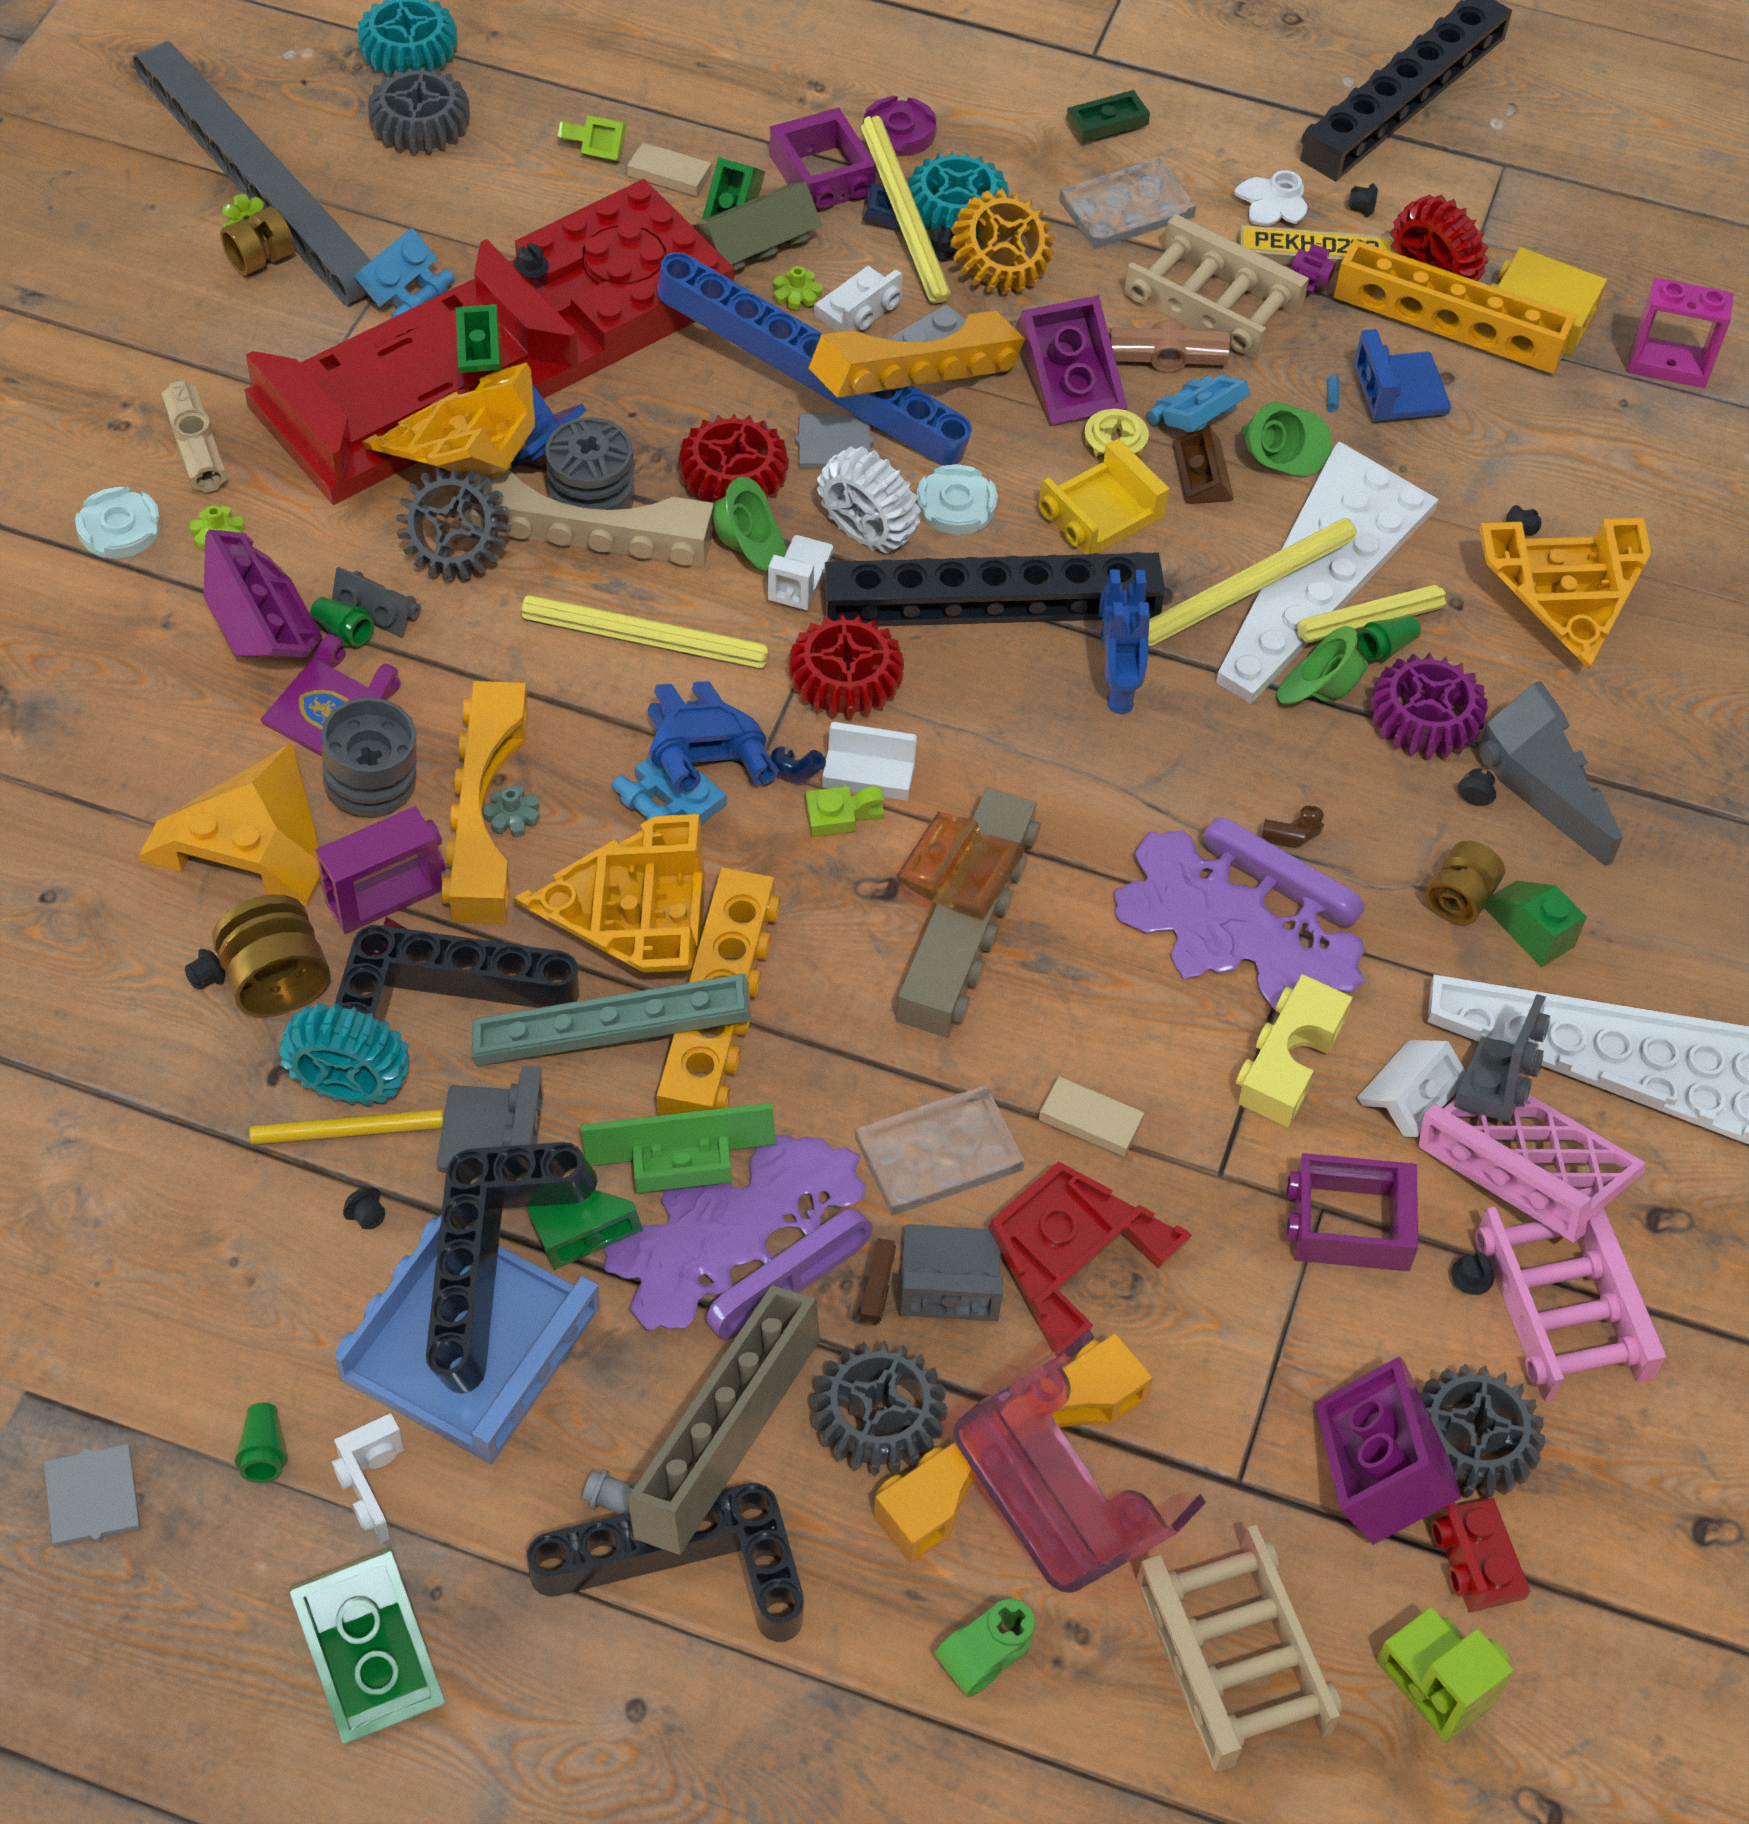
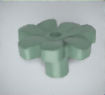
[483,785,540,837]

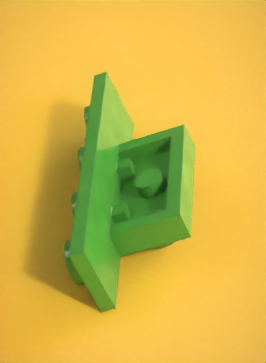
[581,1103,776,1193]

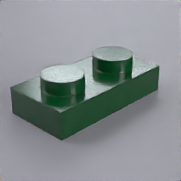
[1066,90,1150,143]

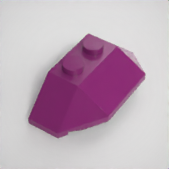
[204,529,322,658]

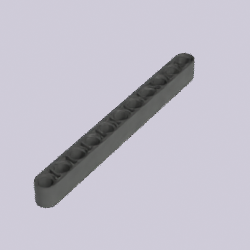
[133,41,372,305]

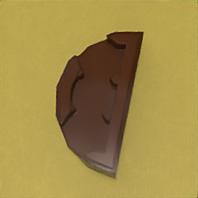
[860,1238,896,1326]

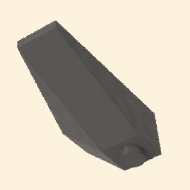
[1478,681,1623,866]

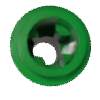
[310,597,374,647]
[1357,615,1421,662]
[235,1403,287,1483]

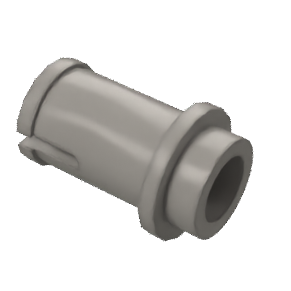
[582,1469,635,1514]

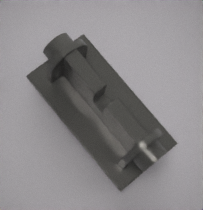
[332,567,421,638]

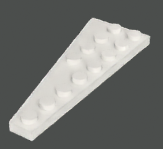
[1216,441,1439,704]
[1428,975,1749,1144]

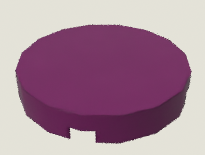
[863,96,937,156]

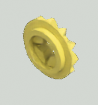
[1084,409,1149,456]

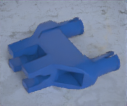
[1099,570,1150,714]
[648,681,779,793]

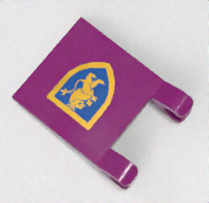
[261,634,401,757]

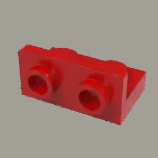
[1431,1498,1531,1613]

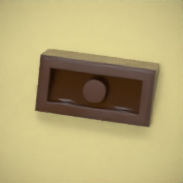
[1173,425,1234,504]

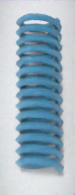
[1327,375,1340,411]

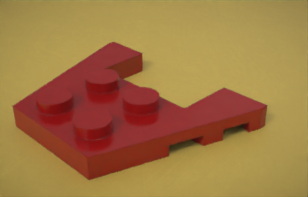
[988,1161,1192,1359]

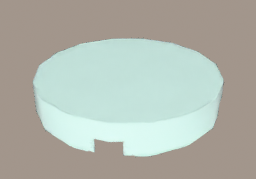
[916,464,998,535]
[75,486,162,559]

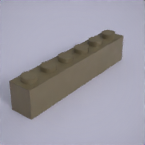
[896,787,1041,1038]
[628,1285,820,1555]

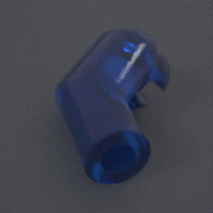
[771,746,826,785]

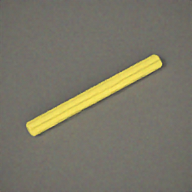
[861,116,951,304]
[1148,518,1357,646]
[521,594,769,669]

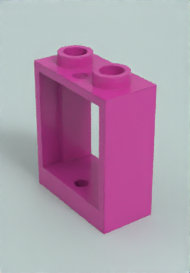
[1627,277,1734,388]

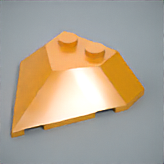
[362,363,535,477]
[1479,517,1651,670]
[139,742,321,906]
[513,814,705,973]

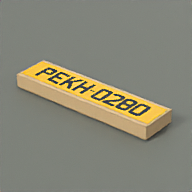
[1239,225,1393,269]

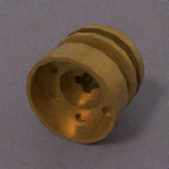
[212,894,330,1017]

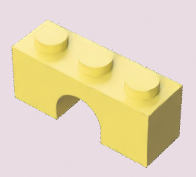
[1236,974,1353,1128]

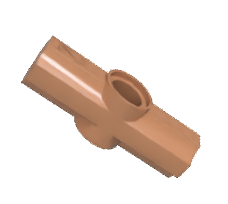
[1109,319,1230,373]

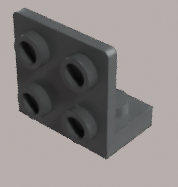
[1454,994,1551,1123]
[436,1066,544,1178]
[900,1224,1003,1321]

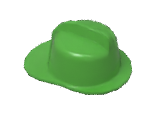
[1241,402,1332,476]
[713,477,786,572]
[1277,626,1368,704]

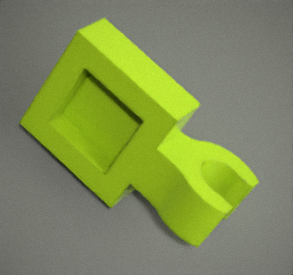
[557,115,627,162]
[805,786,884,837]

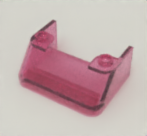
[954,1329,1206,1593]

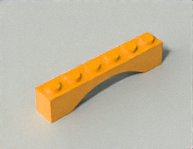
[808,310,1025,398]
[442,681,528,924]
[873,1334,1153,1564]

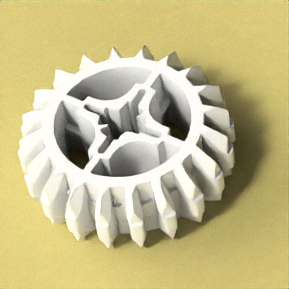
[817,446,921,554]

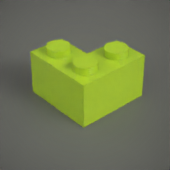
[1376,1607,1514,1743]

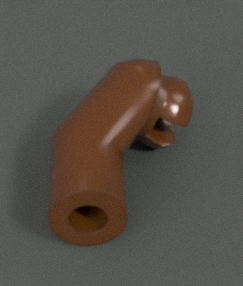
[1261,805,1324,847]

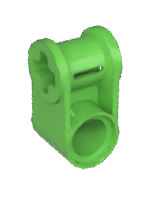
[934,1599,1035,1698]

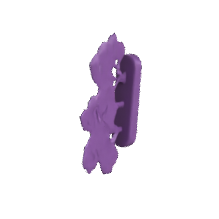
[1115,817,1365,1010]
[604,1135,873,1340]

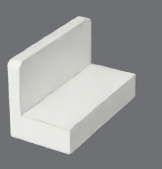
[822,722,917,801]
[1357,1040,1466,1137]

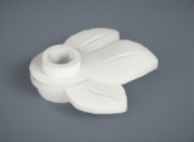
[1234,170,1307,226]

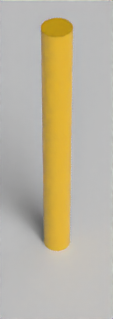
[250,1109,443,1145]

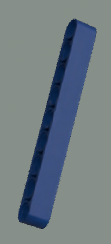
[657,252,972,466]

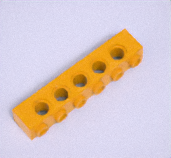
[1333,239,1576,374]
[657,867,781,1116]

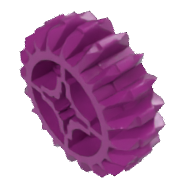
[1370,652,1488,760]

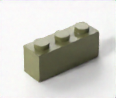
[692,181,822,271]

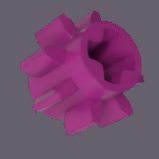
[1291,244,1336,294]

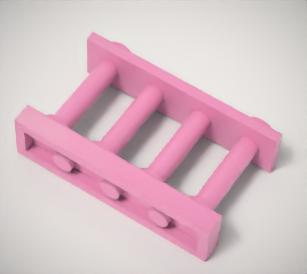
[1475,1187,1667,1402]

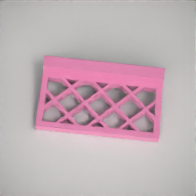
[1419,1094,1646,1243]

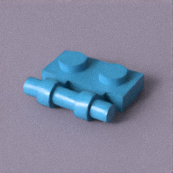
[354,228,455,318]
[1146,375,1250,432]
[612,757,727,824]

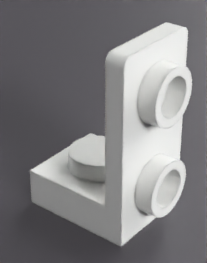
[768,535,833,611]
[331,1413,404,1544]

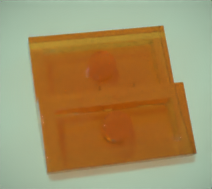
[897,812,1023,920]

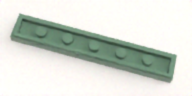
[472,973,751,1066]

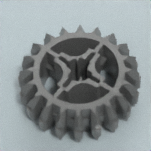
[368,66,470,155]
[396,467,511,581]
[811,1340,948,1477]
[1419,1364,1545,1499]

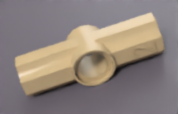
[161,380,227,493]

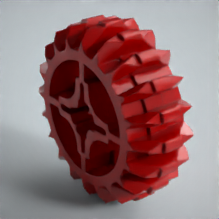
[1390,194,1489,281]
[678,413,789,503]
[788,613,904,721]

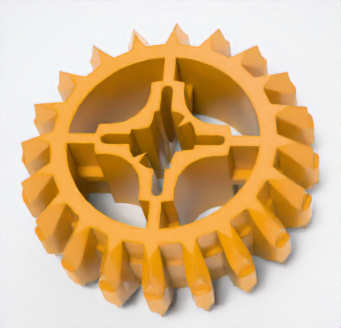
[950,188,1055,296]

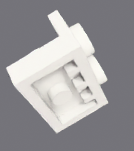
[814,266,903,332]

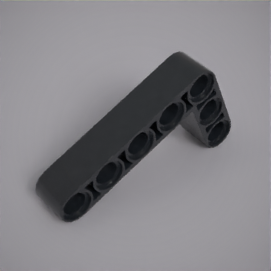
[335,925,579,1021]
[426,1142,598,1394]
[527,1483,804,1642]

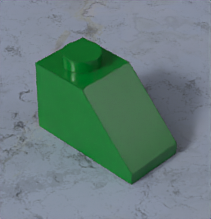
[702,157,765,220]
[456,304,503,373]
[1484,881,1587,968]
[527,1190,643,1270]

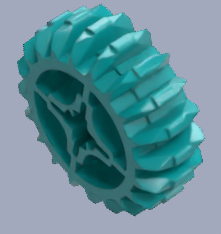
[357,0,458,78]
[908,151,1009,240]
[278,1003,410,1106]

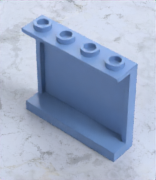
[335,1214,600,1465]

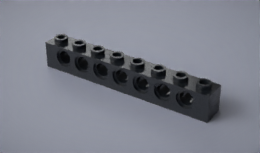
[1300,0,1512,182]
[824,552,1165,627]

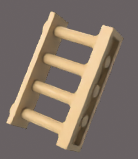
[1124,214,1309,360]
[1136,1524,1342,1773]

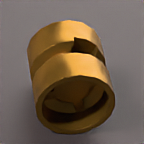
[220,206,295,276]
[1425,840,1506,925]

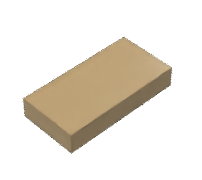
[627,142,712,197]
[1039,1076,1145,1157]

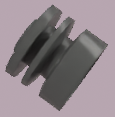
[545,417,635,510]
[321,697,416,817]

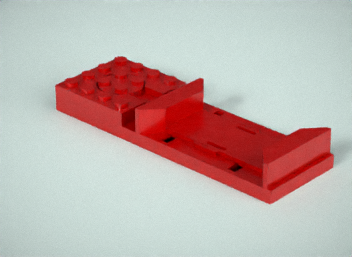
[245,179,734,505]

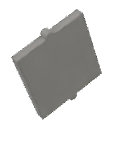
[795,414,874,469]
[43,1444,141,1548]

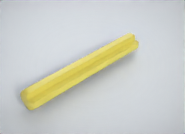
[1297,585,1446,643]

